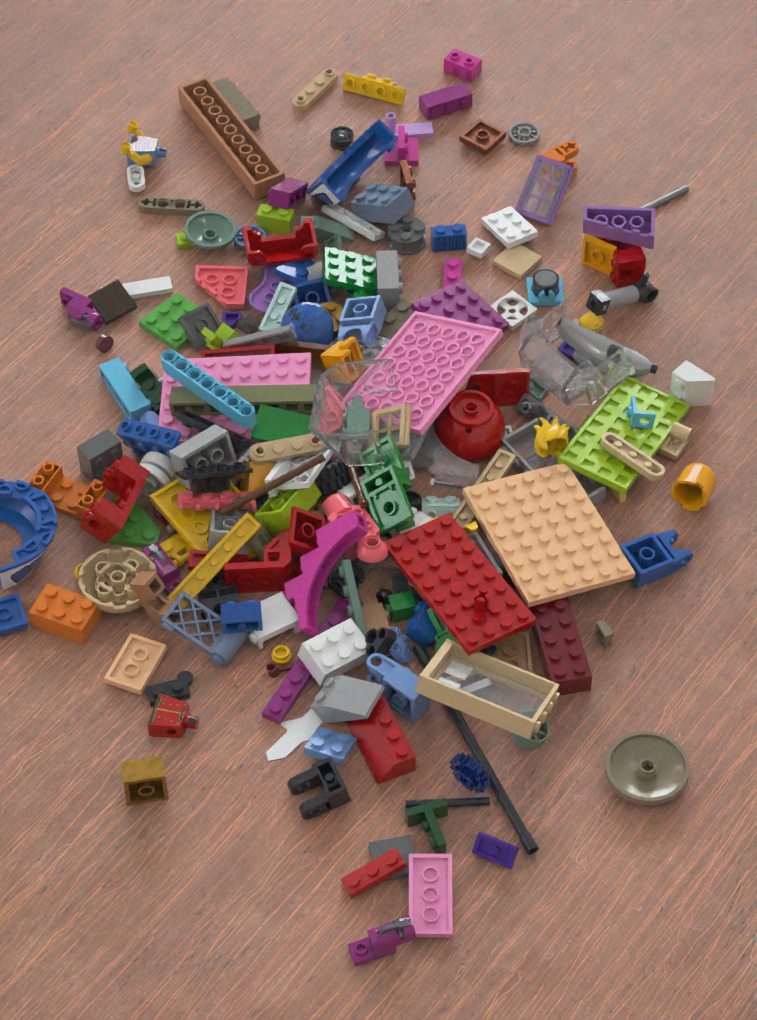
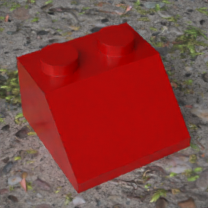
[288,506,326,557]

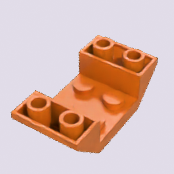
[28,460,109,520]

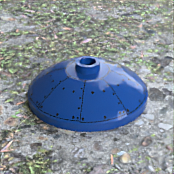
[281,302,334,345]

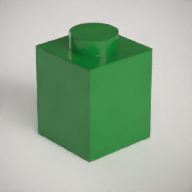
[385,591,416,623]

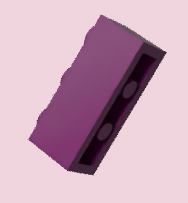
[419,82,472,120]
[267,177,308,210]

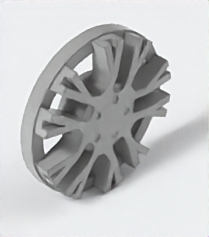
[509,122,540,147]

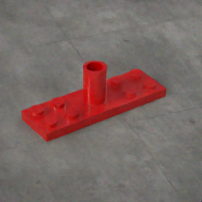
[464,367,530,405]

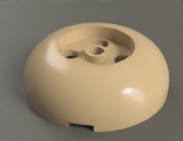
[78,547,157,614]

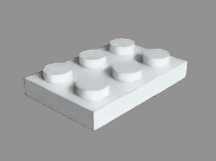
[481,206,538,249]

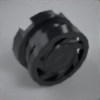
[330,126,354,151]

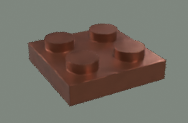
[459,118,506,155]
[400,160,416,208]

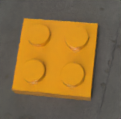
[581,234,617,276]

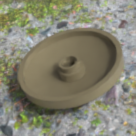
[605,731,690,806]

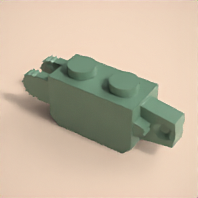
[341,396,370,456]

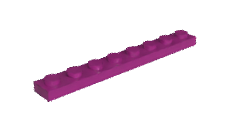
[262,597,352,725]

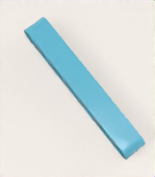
[161,350,257,429]

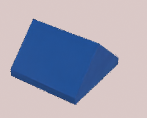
[291,277,331,306]

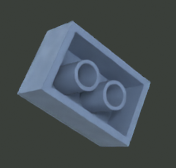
[350,184,415,224]

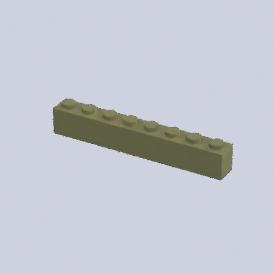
[169,384,322,416]

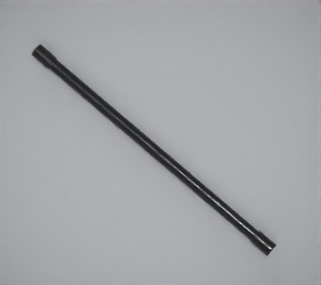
[412,643,539,855]

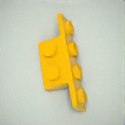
[342,73,406,105]

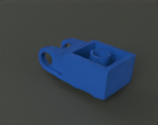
[620,530,693,588]

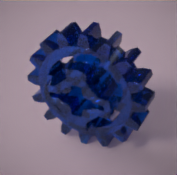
[449,752,491,793]

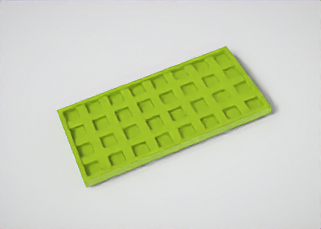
[557,375,690,494]

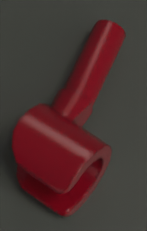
[266,662,294,678]

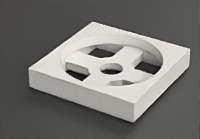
[490,291,538,331]

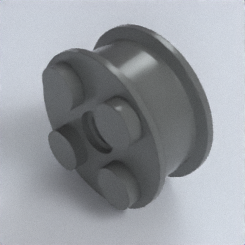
[388,215,426,255]

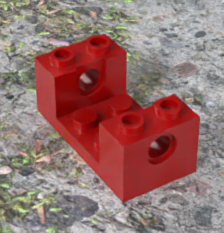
[595,236,646,289]
[79,455,150,544]

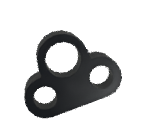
[365,627,397,661]

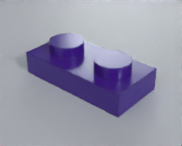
[472,832,519,869]

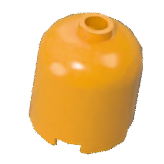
[671,463,716,511]

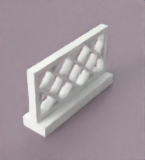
[264,445,336,497]

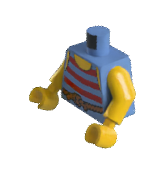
[121,120,167,166]

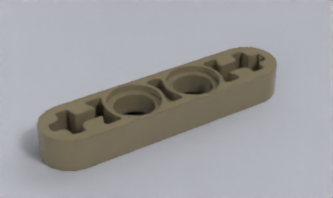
[139,197,205,216]

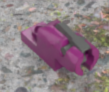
[59,287,104,332]
[142,542,183,596]
[348,916,416,967]

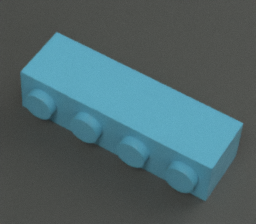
[99,357,153,421]

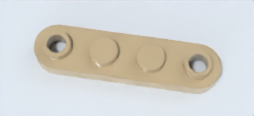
[292,68,337,111]
[600,432,665,481]
[249,433,324,464]

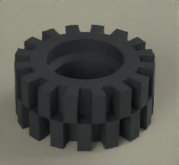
[329,560,365,598]

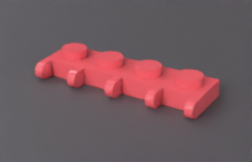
[177,490,256,512]

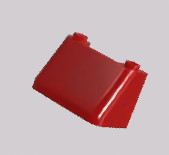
[242,218,318,266]

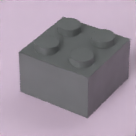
[77,429,123,482]

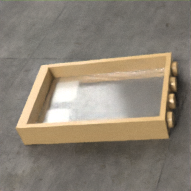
[415,639,560,740]

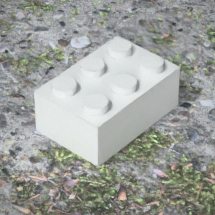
[297,618,368,686]

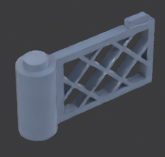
[160,591,248,667]

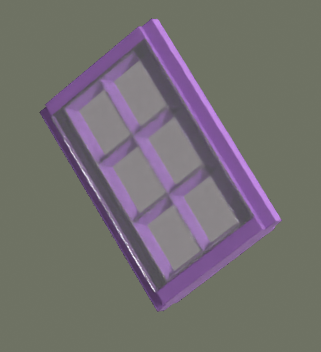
[515,154,575,226]

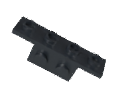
[175,462,253,494]

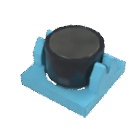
[526,268,564,307]

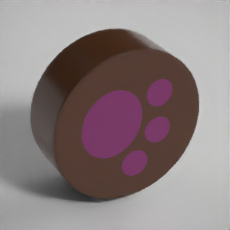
[95,334,114,353]

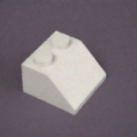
[670,360,715,406]

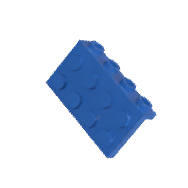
[115,418,182,459]

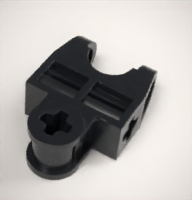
[197,572,240,628]

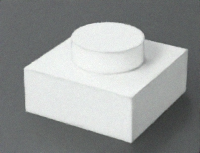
[467,237,491,259]

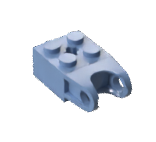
[338,295,387,349]
[366,653,430,724]

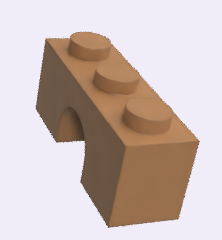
[129,571,185,629]

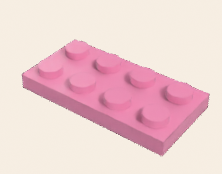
[409,854,453,938]

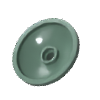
[184,211,237,250]

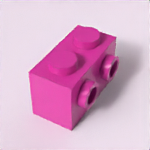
[444,48,482,83]

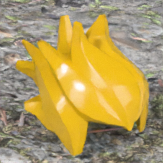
[534,416,570,458]

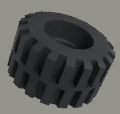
[314,458,351,498]

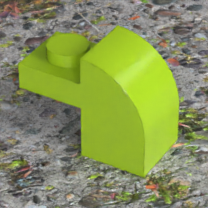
[201,322,241,350]

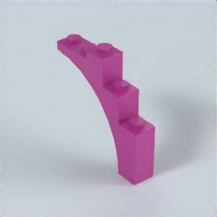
[284,510,369,637]

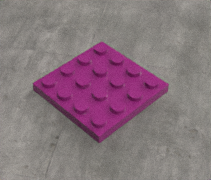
[410,280,509,331]

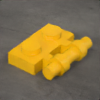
[159,533,193,568]

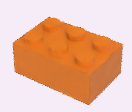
[29,583,102,645]

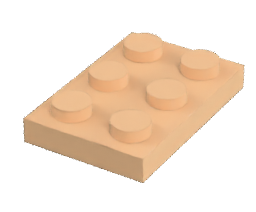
[104,633,167,695]

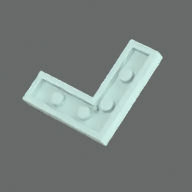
[258,282,307,331]

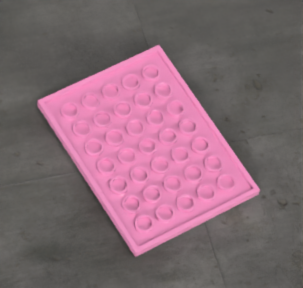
[338,311,504,435]
[158,352,312,445]

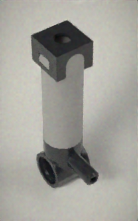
[585,272,659,316]

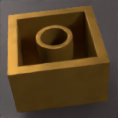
[121,755,169,806]

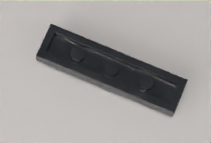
[176,411,251,450]

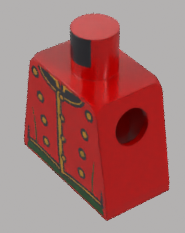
[147,693,199,738]

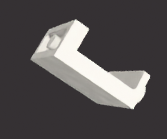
[247,592,301,650]

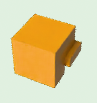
[320,337,367,382]
[235,461,275,499]

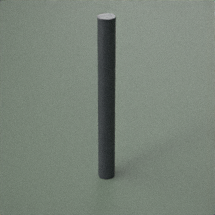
[405,797,490,809]

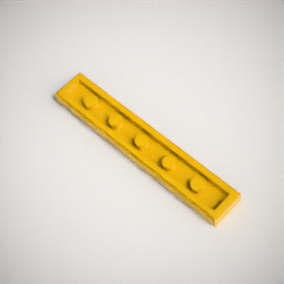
[166,512,262,609]

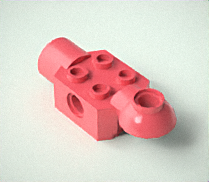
[322,493,388,563]

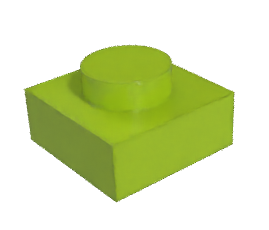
[175,232,196,250]

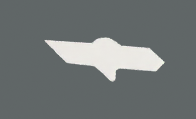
[266,709,323,761]

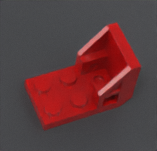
[224,530,293,593]

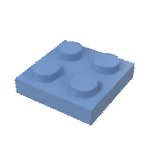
[303,726,357,766]

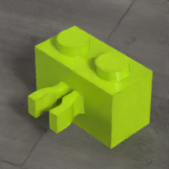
[256,203,295,234]

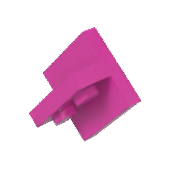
[385,125,418,166]

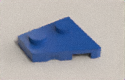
[274,259,316,284]

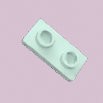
[422,496,460,519]

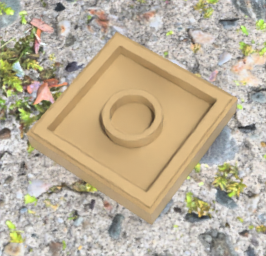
[493,245,542,280]

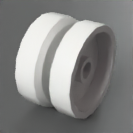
[140,451,177,498]

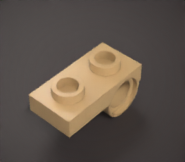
[659,421,693,461]

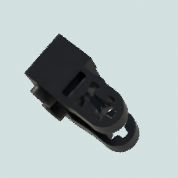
[287,756,352,820]

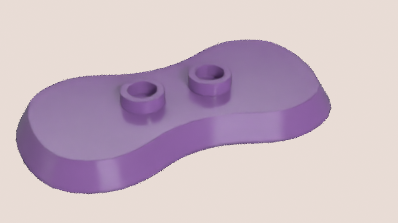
[249,262,295,314]

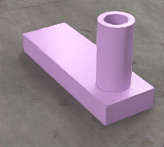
[386,112,434,139]

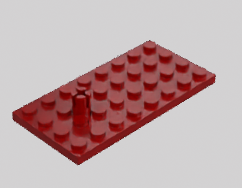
[384,513,537,656]

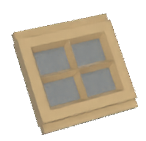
[368,404,412,449]

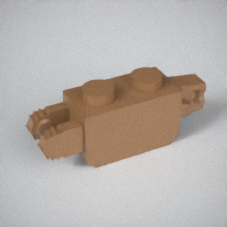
[361,595,393,657]

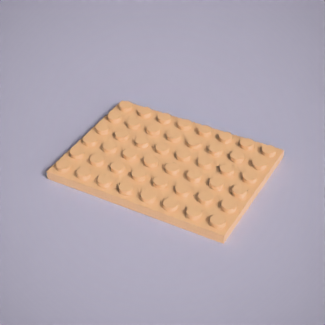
[462,463,635,607]

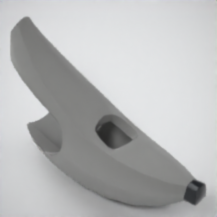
[557,318,658,378]

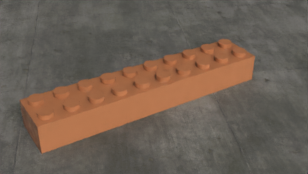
[178,76,285,200]

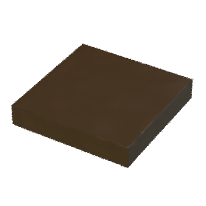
[88,280,137,325]

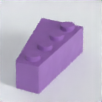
[583,206,655,249]

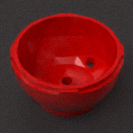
[431,390,506,461]

